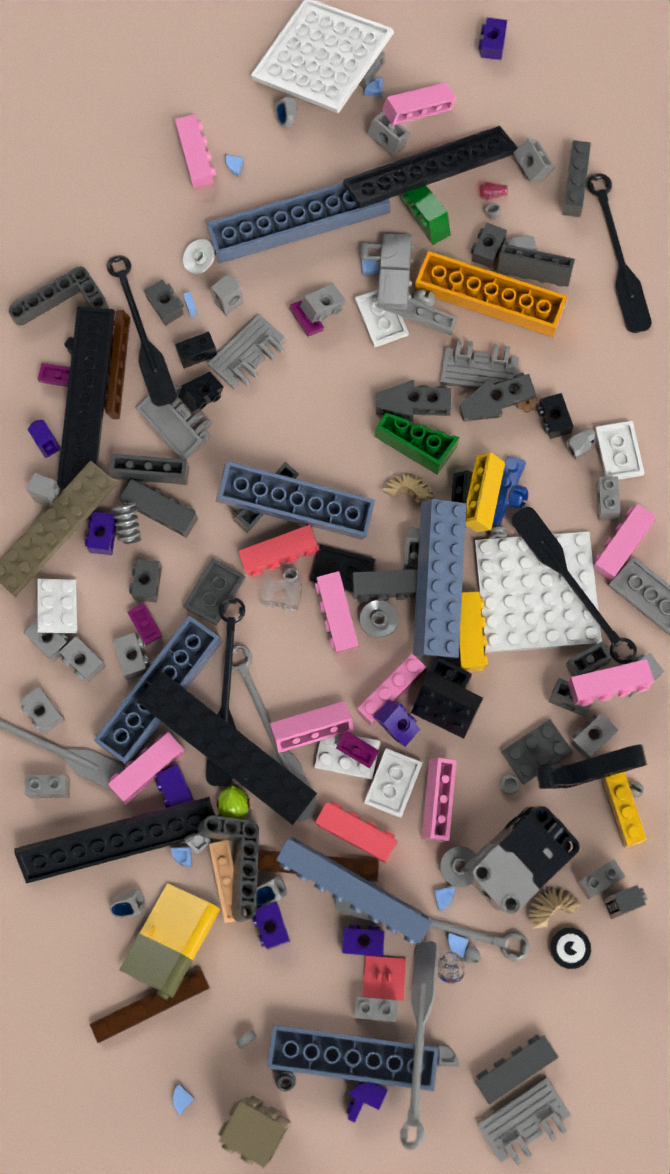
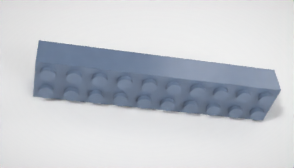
[207,182,390,264]

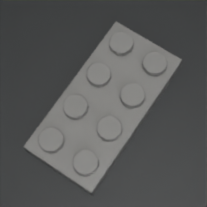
[609,557,670,635]

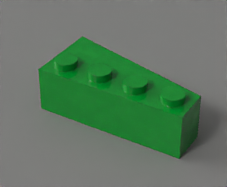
[399,186,451,245]
[374,413,460,475]

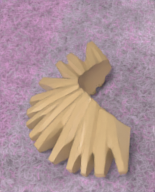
[383,473,433,503]
[529,888,581,929]

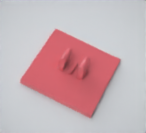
[363,956,406,1001]

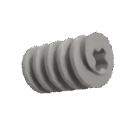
[112,502,141,544]

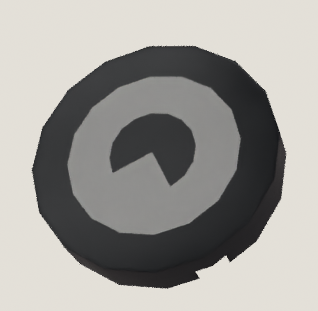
[550,928,591,969]

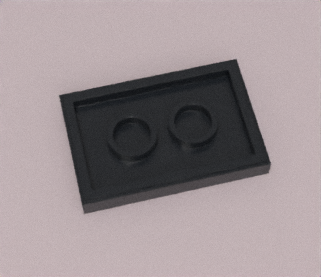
[310,545,375,593]

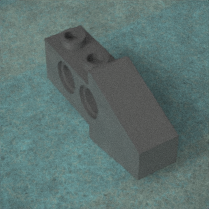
[460,373,536,422]
[376,380,451,422]

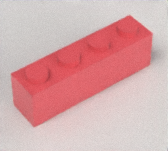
[238,525,320,577]
[315,801,397,863]

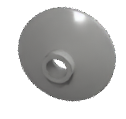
[360,600,398,638]
[440,846,476,887]

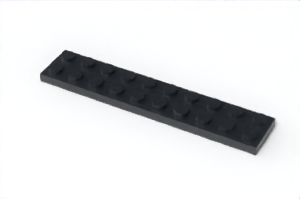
[343,126,518,208]
[57,307,115,490]
[137,671,317,825]
[14,796,215,884]

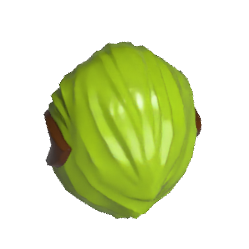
[217,785,250,819]

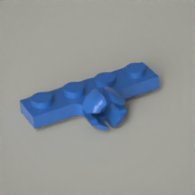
[492,456,529,527]

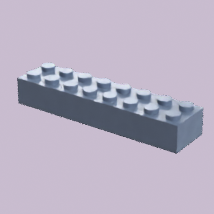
[215,461,375,540]
[413,499,466,659]
[94,616,222,765]
[276,837,432,945]
[267,1025,439,1091]

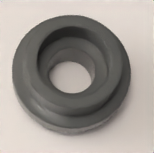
[275,1071,296,1092]

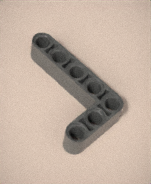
[9,266,109,326]
[198,816,259,922]

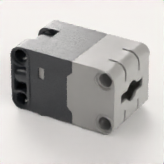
[464,806,580,914]

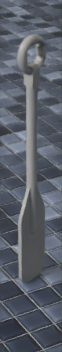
[232,645,319,821]
[0,720,125,791]
[335,900,529,961]
[400,941,438,1150]

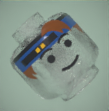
[438,952,464,984]

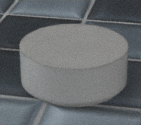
[500,774,520,795]
[236,1030,257,1048]

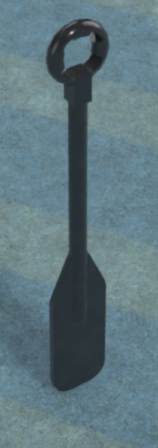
[587,174,652,333]
[107,255,177,406]
[511,507,637,664]
[206,597,246,787]

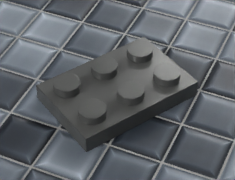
[183,558,246,626]
[501,719,573,785]

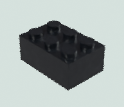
[411,672,483,739]

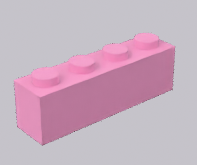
[382,82,456,126]
[175,114,216,189]
[593,504,657,581]
[315,571,360,654]
[357,654,426,726]
[568,659,654,706]
[270,701,354,753]
[108,732,185,805]
[421,758,457,842]

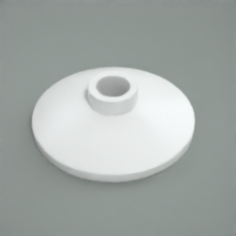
[183,239,215,274]

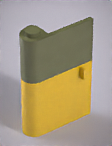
[119,883,220,1000]

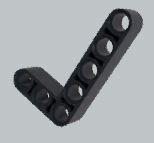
[535,744,647,789]

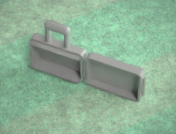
[361,233,414,310]

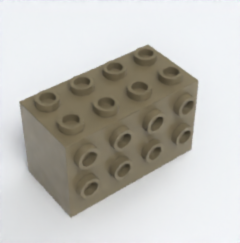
[218,1096,291,1168]

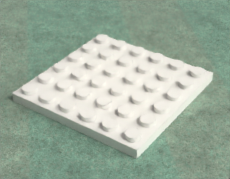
[251,0,394,113]
[475,532,602,653]

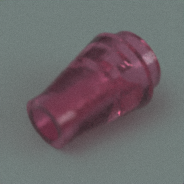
[480,182,508,201]

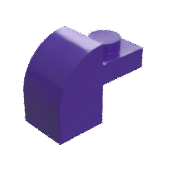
[346,1082,388,1123]

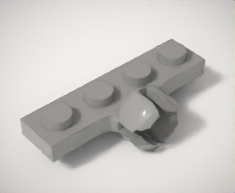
[383,289,457,335]

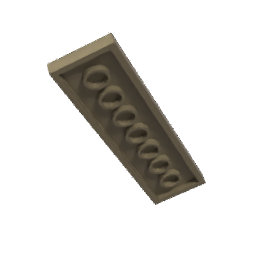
[0,461,118,597]

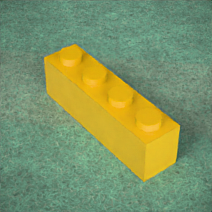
[465,452,505,533]
[459,591,488,672]
[602,772,647,848]

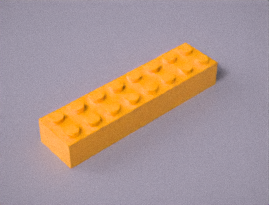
[415,251,567,337]

